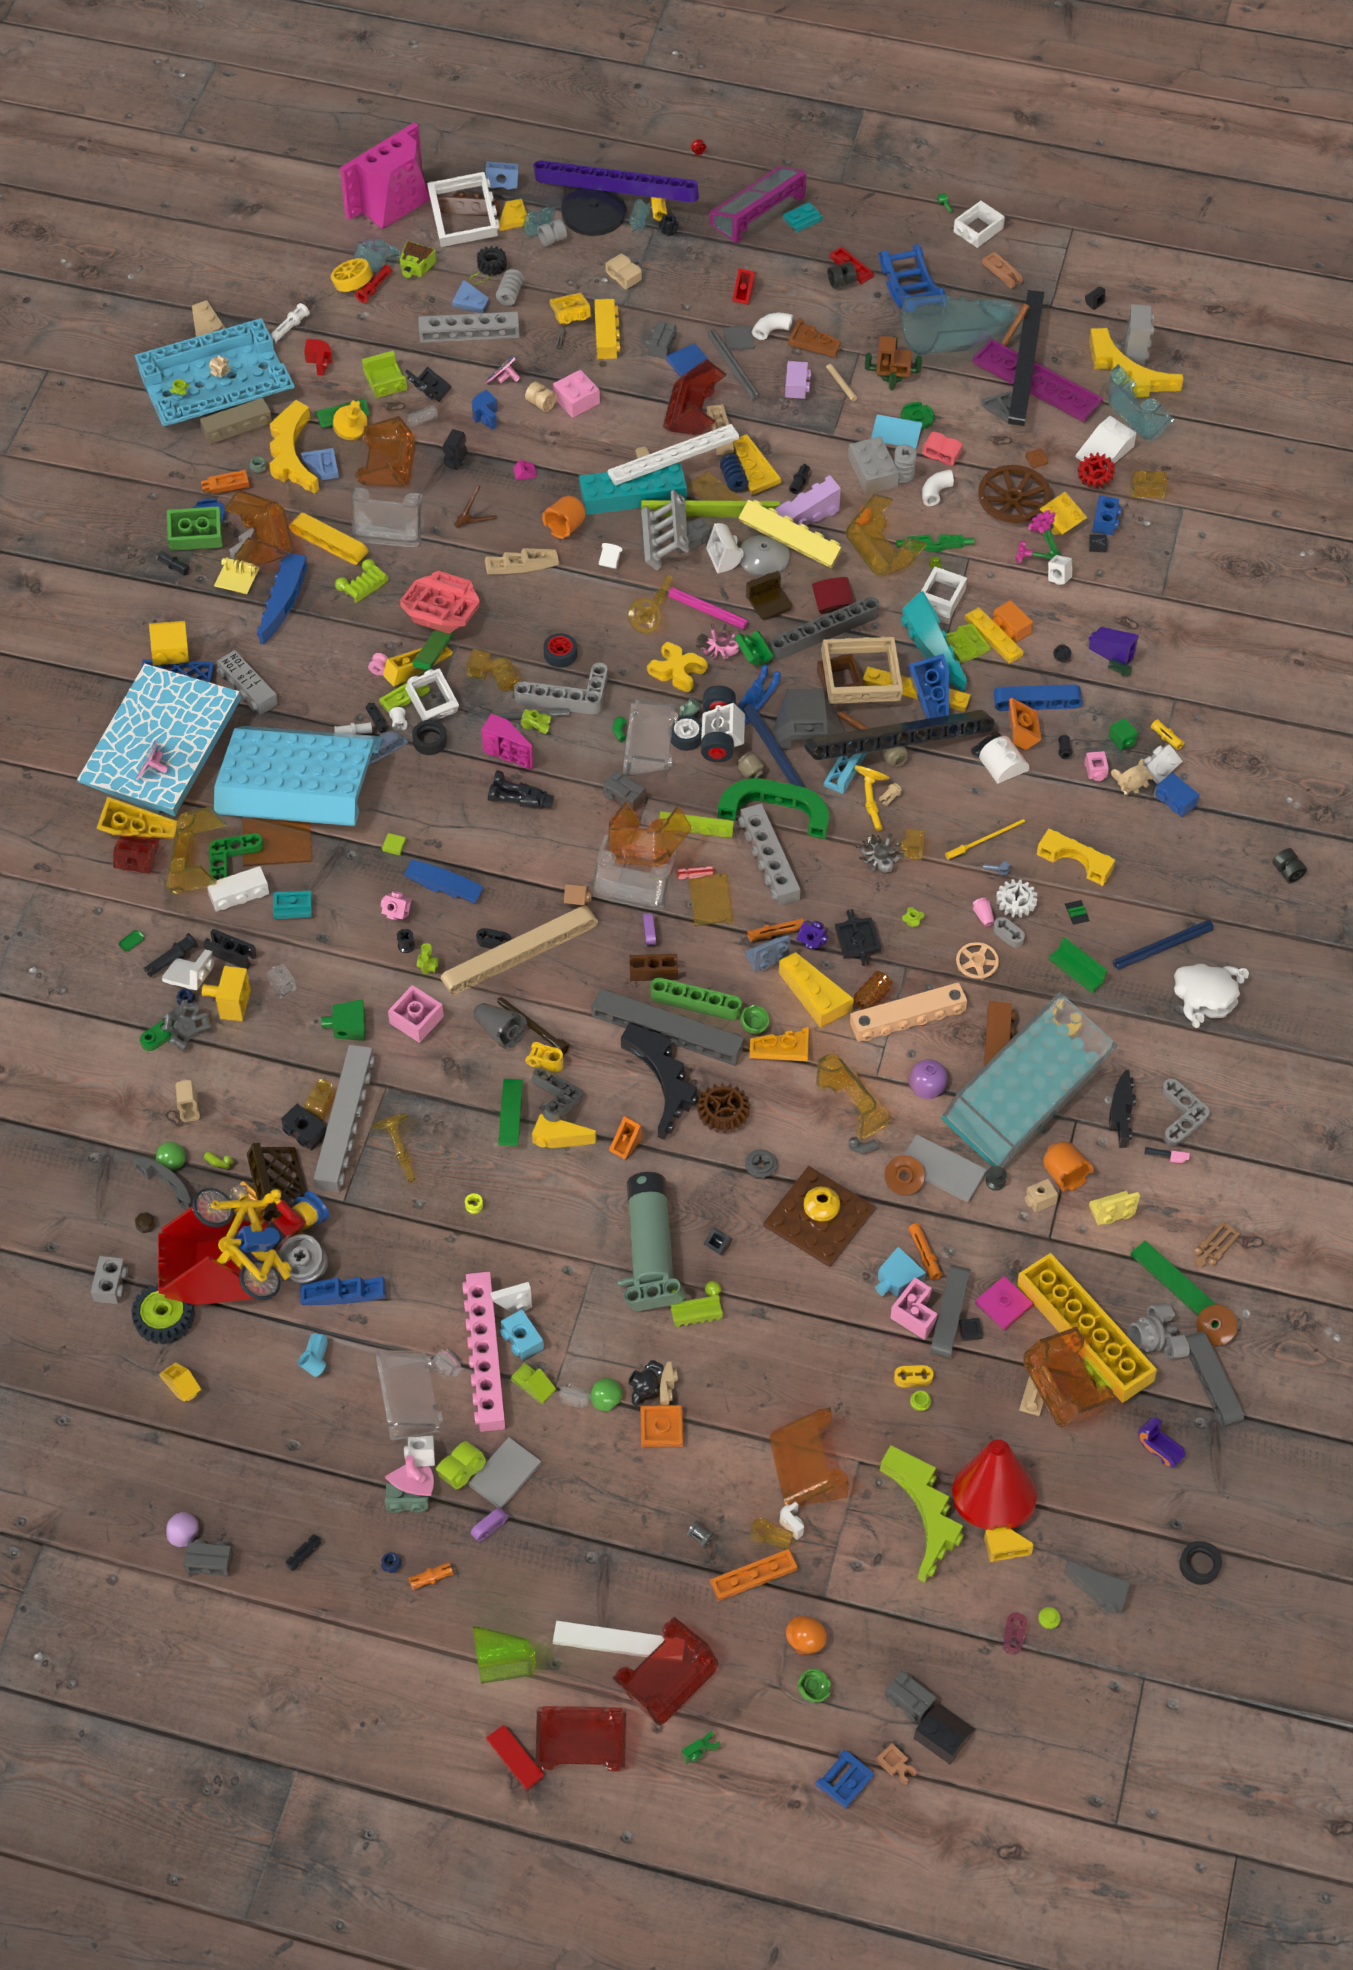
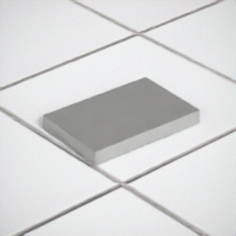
[468,1437,541,1509]

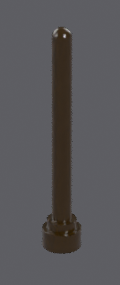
[497,997,570,1055]

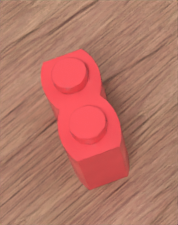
[922,432,963,466]

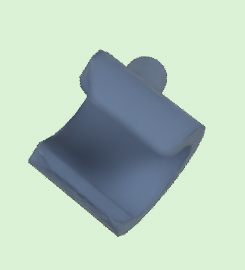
[983,861,1010,876]

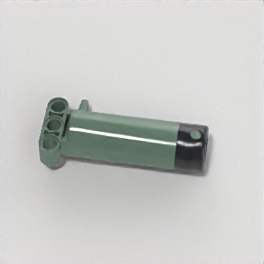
[618,1172,686,1311]

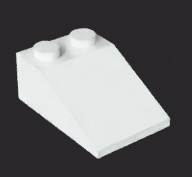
[1076,416,1136,470]

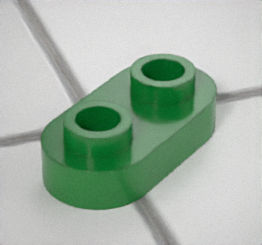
[139,1020,174,1051]

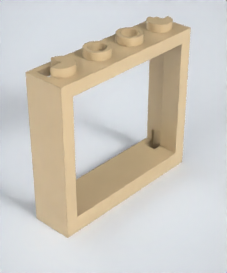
[821,637,903,704]

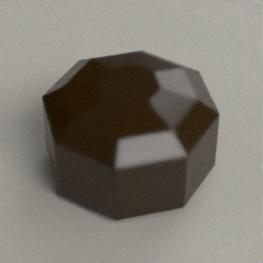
[135,1212,155,1233]

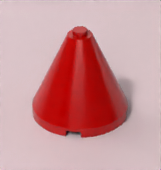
[952,1439,1038,1531]

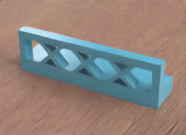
[823,739,868,794]

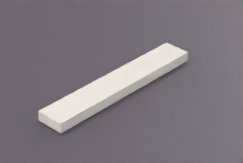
[553,1621,685,1663]

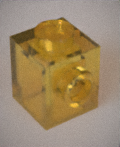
[466,649,493,680]
[900,829,925,859]

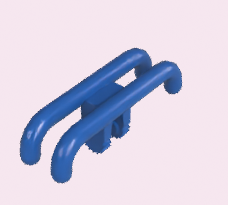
[737,665,781,725]

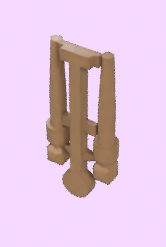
[1194,1221,1241,1268]

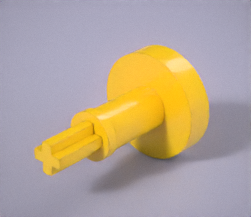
[333,400,367,441]

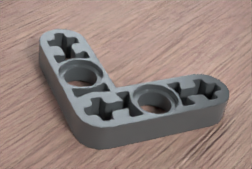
[532,1068,583,1122]

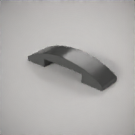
[132,1156,192,1210]

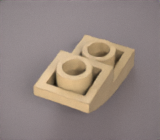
[660,1361,678,1406]

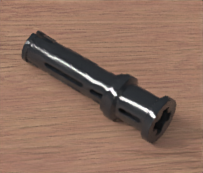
[143,933,198,978]

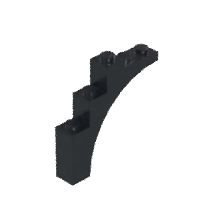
[621,1023,699,1140]

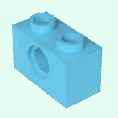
[500,1310,544,1361]

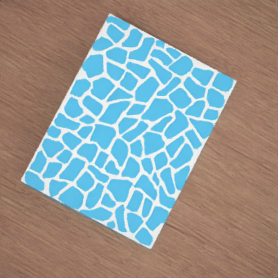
[77,664,241,816]

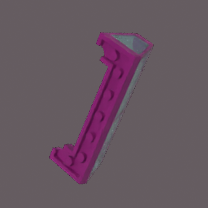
[710,166,806,244]

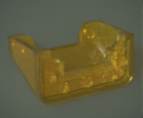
[816,1054,890,1140]

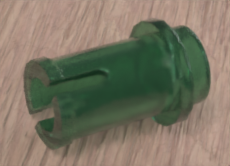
[1108,658,1132,677]

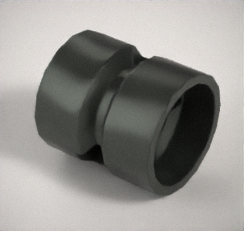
[827,261,857,288]
[1272,848,1307,884]

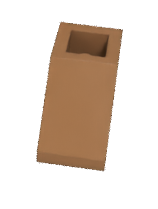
[564,884,592,905]

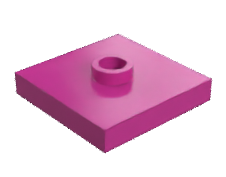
[975,1276,1033,1330]

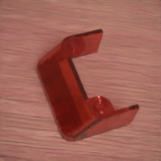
[663,359,726,435]

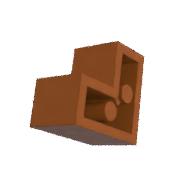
[876,336,912,377]

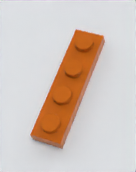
[710,1549,798,1602]

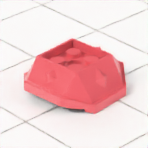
[400,571,480,634]

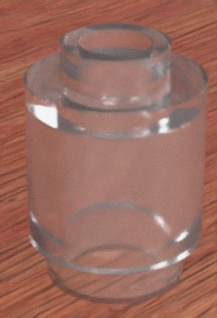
[558,1383,591,1409]

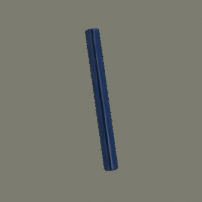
[744,704,805,788]
[1113,920,1214,970]

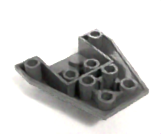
[772,688,844,749]

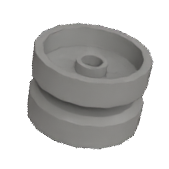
[279,1235,328,1284]

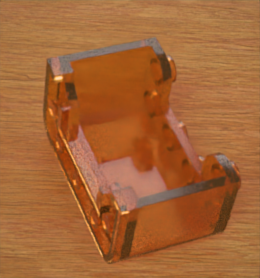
[1023,1327,1117,1427]

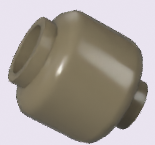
[881,746,908,767]
[738,753,765,779]

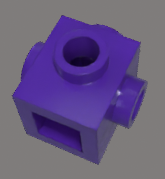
[796,920,829,949]

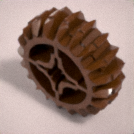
[697,1082,750,1133]

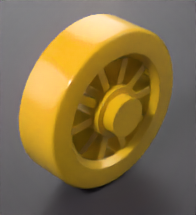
[331,258,373,292]

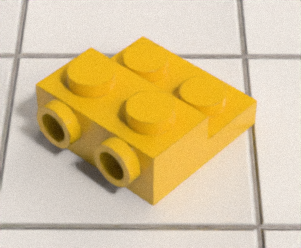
[549,292,591,324]

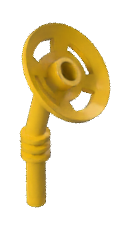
[854,765,890,831]

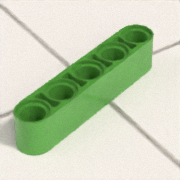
[650,978,742,1021]

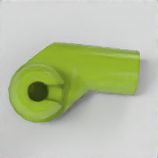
[204,1151,234,1169]

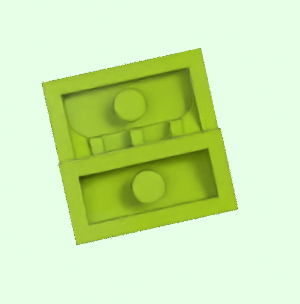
[946,623,991,663]

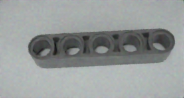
[930,1265,971,1358]
[1185,1331,1244,1426]

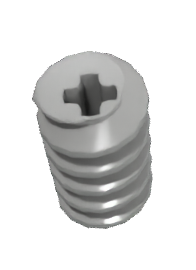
[496,269,525,306]
[894,445,917,483]

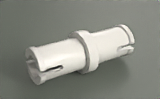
[334,722,372,735]

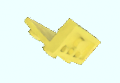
[1089,1191,1140,1225]

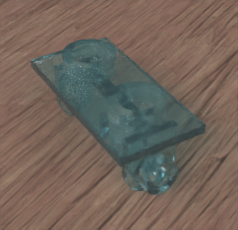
[629,199,651,232]

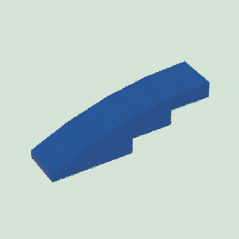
[404,860,483,904]
[301,1276,386,1305]

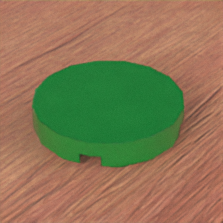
[900,402,934,430]

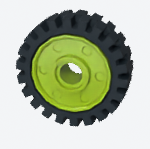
[132,1283,194,1344]

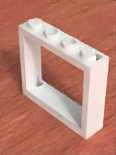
[427,172,500,247]

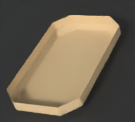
[635,446,650,458]

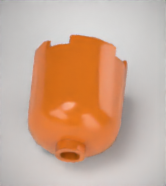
[542,495,586,539]
[1043,1141,1093,1192]

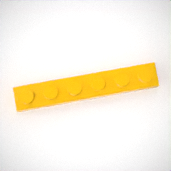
[862,667,971,712]

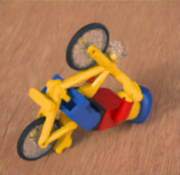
[192,1184,329,1300]

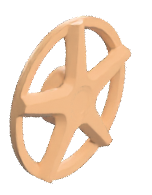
[956,942,999,980]

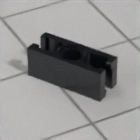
[203,929,257,970]

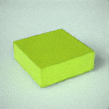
[382,833,406,855]

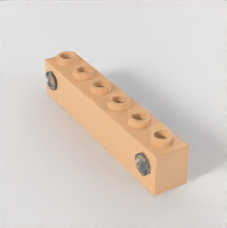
[850,982,967,1042]

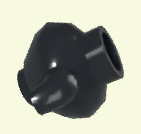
[628,1360,664,1407]

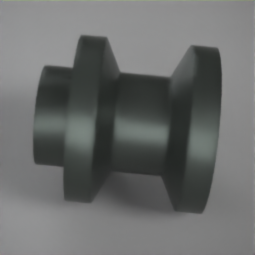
[986,1166,1007,1191]

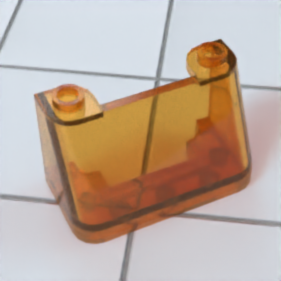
[356,416,415,487]

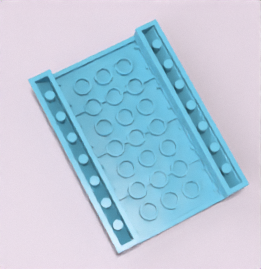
[214,726,382,826]

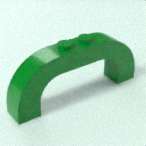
[717,778,829,839]

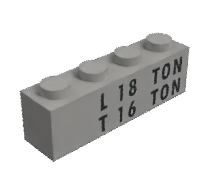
[217,650,278,716]

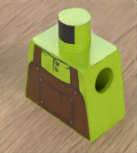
[400,241,436,278]

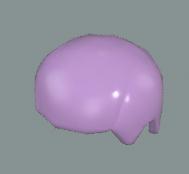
[166,1512,199,1547]

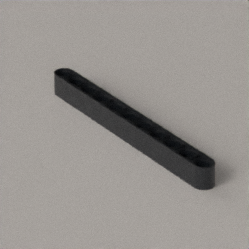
[1008,290,1044,426]
[805,710,995,760]

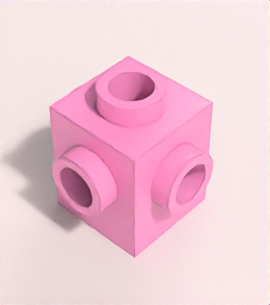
[381,891,412,920]

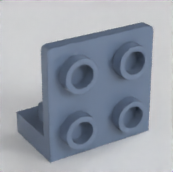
[745,935,790,973]

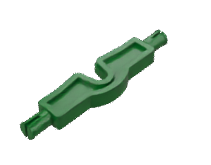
[896,534,974,552]

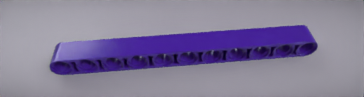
[533,161,699,202]

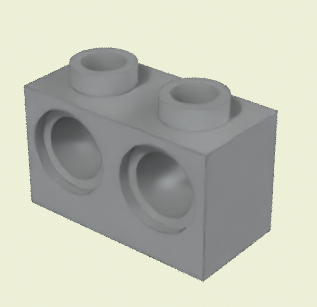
[91,1256,128,1304]

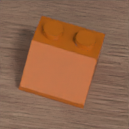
[1009,698,1042,750]

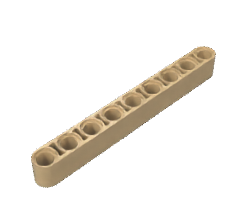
[440,905,598,995]

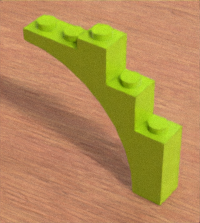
[880,1445,964,1583]

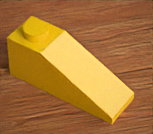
[532,1114,596,1149]

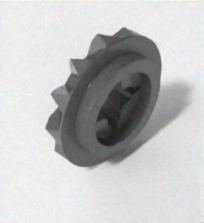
[745,1149,777,1179]

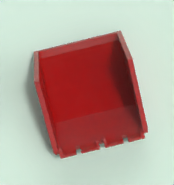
[158,1196,268,1305]

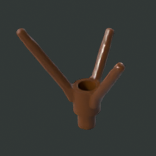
[454,485,497,529]

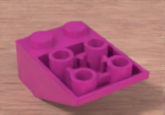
[481,714,533,769]

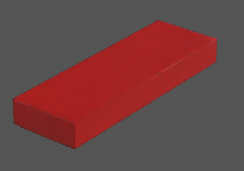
[829,246,874,284]
[486,1724,544,1791]

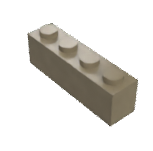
[200,398,272,444]

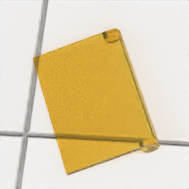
[689,873,733,926]

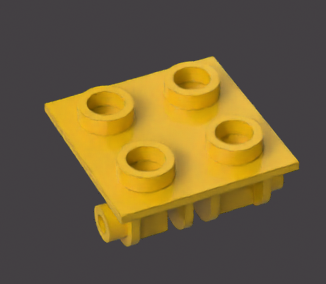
[1040,492,1087,535]

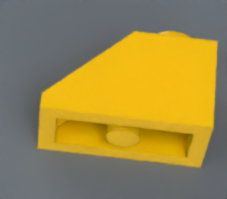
[159,1362,201,1402]
[984,1527,1033,1562]

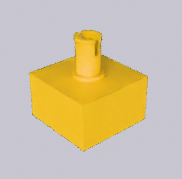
[202,966,251,1022]

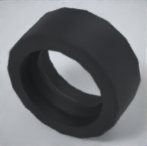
[412,720,447,755]
[1179,1541,1222,1585]

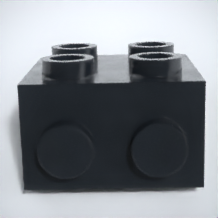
[405,366,452,402]

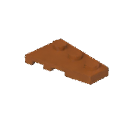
[788,318,841,357]

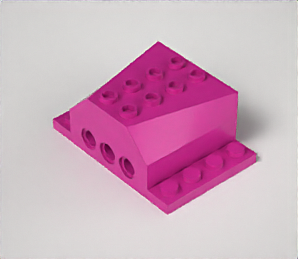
[340,122,430,229]

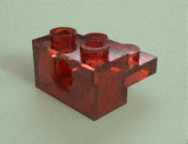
[113,836,159,874]

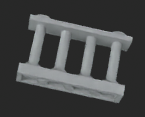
[641,490,689,570]

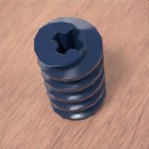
[720,454,749,492]

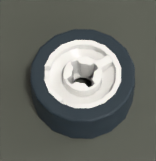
[669,715,702,751]

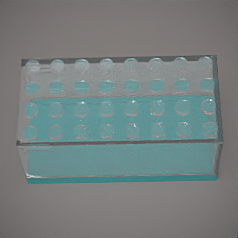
[941,992,1118,1168]

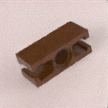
[629,954,678,981]

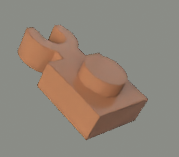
[876,1743,917,1785]

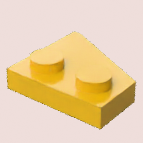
[499,199,529,231]

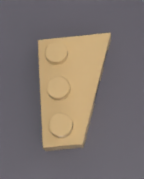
[192,300,225,337]

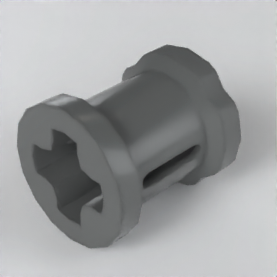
[686,1520,715,1548]

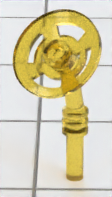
[628,575,673,634]
[371,1113,415,1182]

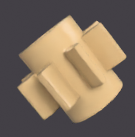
[209,355,230,378]

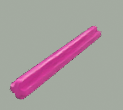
[668,587,748,629]

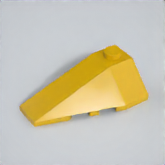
[96,797,178,839]

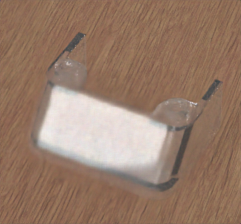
[592,835,677,911]

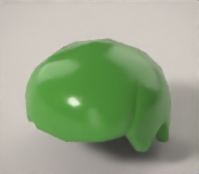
[740,1005,770,1034]
[155,1142,186,1171]
[590,1377,623,1411]
[798,1668,831,1703]

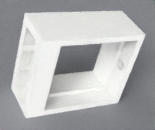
[954,201,1005,248]
[921,567,967,619]
[405,668,459,721]

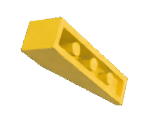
[383,646,453,686]

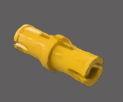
[1151,719,1185,751]

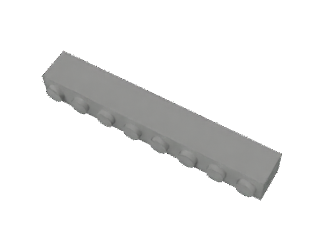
[314,1045,376,1192]

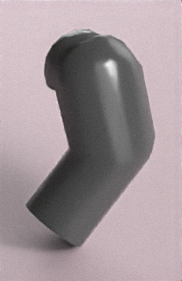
[848,1137,878,1154]

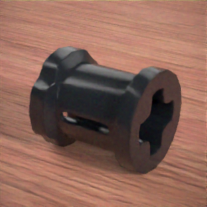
[397,929,415,953]

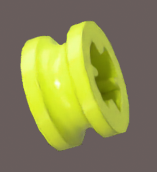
[465,1193,483,1214]

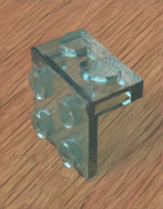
[353,238,401,273]

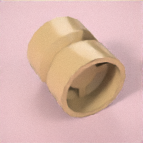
[525,381,557,412]

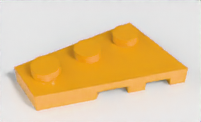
[749,1027,809,1061]

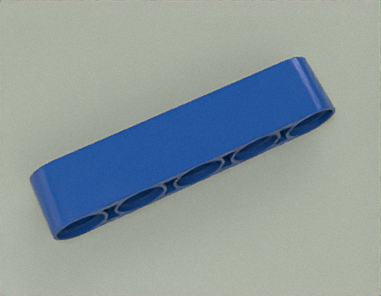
[993,684,1083,711]

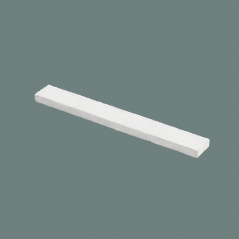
[608,424,739,486]

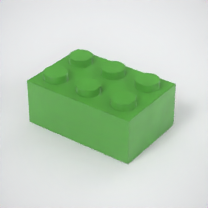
[167,507,223,551]

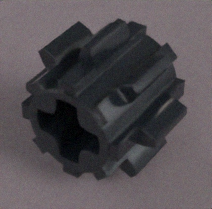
[659,214,679,236]

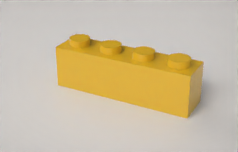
[594,299,620,359]

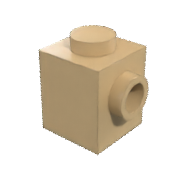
[1025,1179,1058,1213]

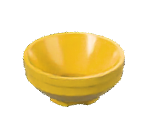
[804,1186,840,1221]

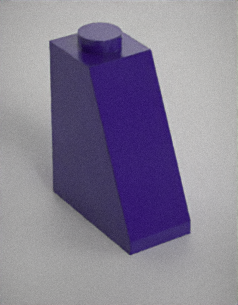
[1089,627,1139,669]

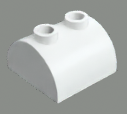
[706,523,743,573]
[979,736,1029,784]

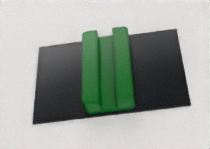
[1065,900,1090,925]

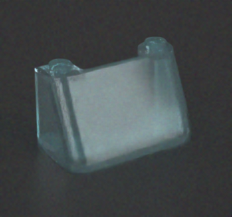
[1108,364,1174,441]

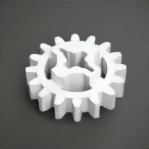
[996,879,1037,918]

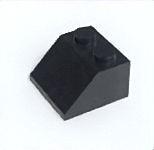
[914,1704,975,1765]

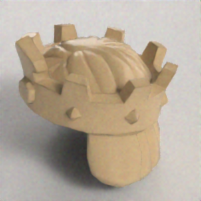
[1111,759,1153,795]

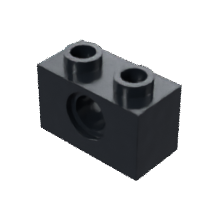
[281,1103,327,1151]

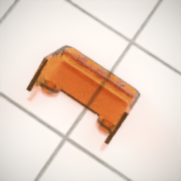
[224,489,293,566]
[608,802,692,867]

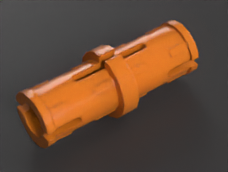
[408,1562,453,1591]

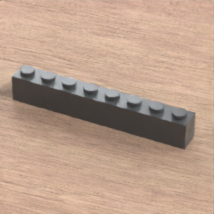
[592,988,744,1066]

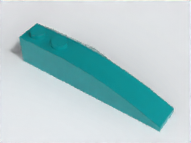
[900,591,967,692]

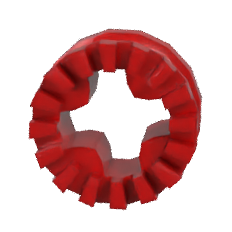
[691,139,707,156]

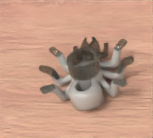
[856,833,905,873]

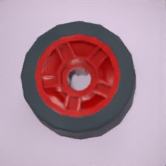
[543,633,577,668]

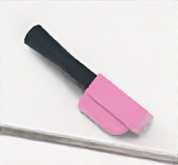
[1144,1147,1190,1163]

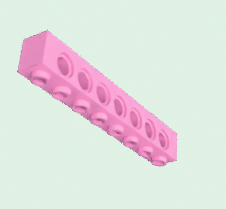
[462,1272,505,1432]

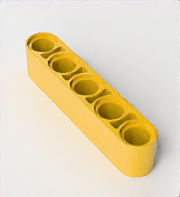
[289,513,368,565]

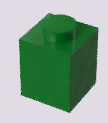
[1108,718,1138,751]

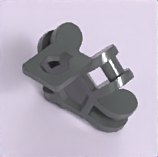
[161,1000,213,1051]

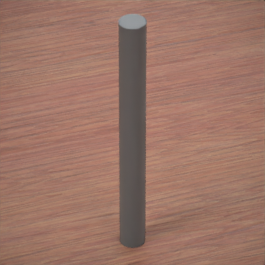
[497,709,570,720]

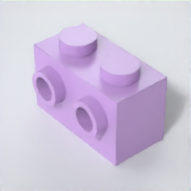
[785,361,811,399]

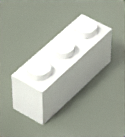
[206,866,269,912]

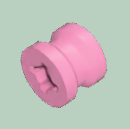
[368,653,389,675]

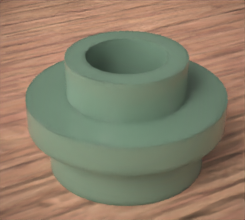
[249,457,267,473]

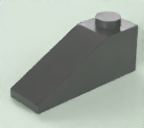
[1064,1562,1130,1614]

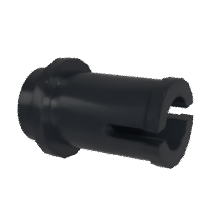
[1058,735,1073,759]

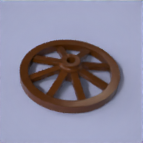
[978,465,1051,523]

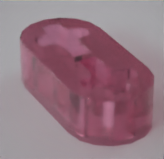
[1003,1612,1026,1655]

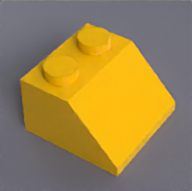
[149,621,189,665]

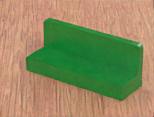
[314,398,370,428]
[1049,937,1107,994]

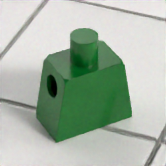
[321,999,365,1041]

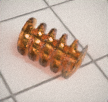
[854,971,892,1010]

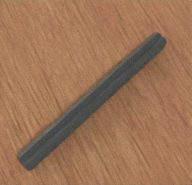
[708,329,759,400]

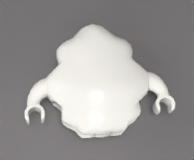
[1174,963,1249,1028]

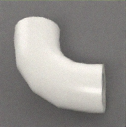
[752,312,794,340]
[922,470,954,506]

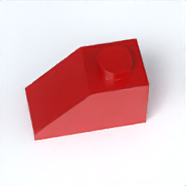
[732,268,757,304]

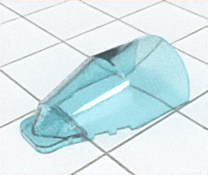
[901,295,1019,355]

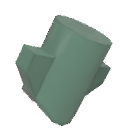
[678,698,701,717]

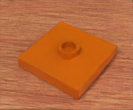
[640,1405,683,1447]

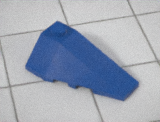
[907,653,949,731]

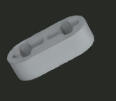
[993,917,1025,948]

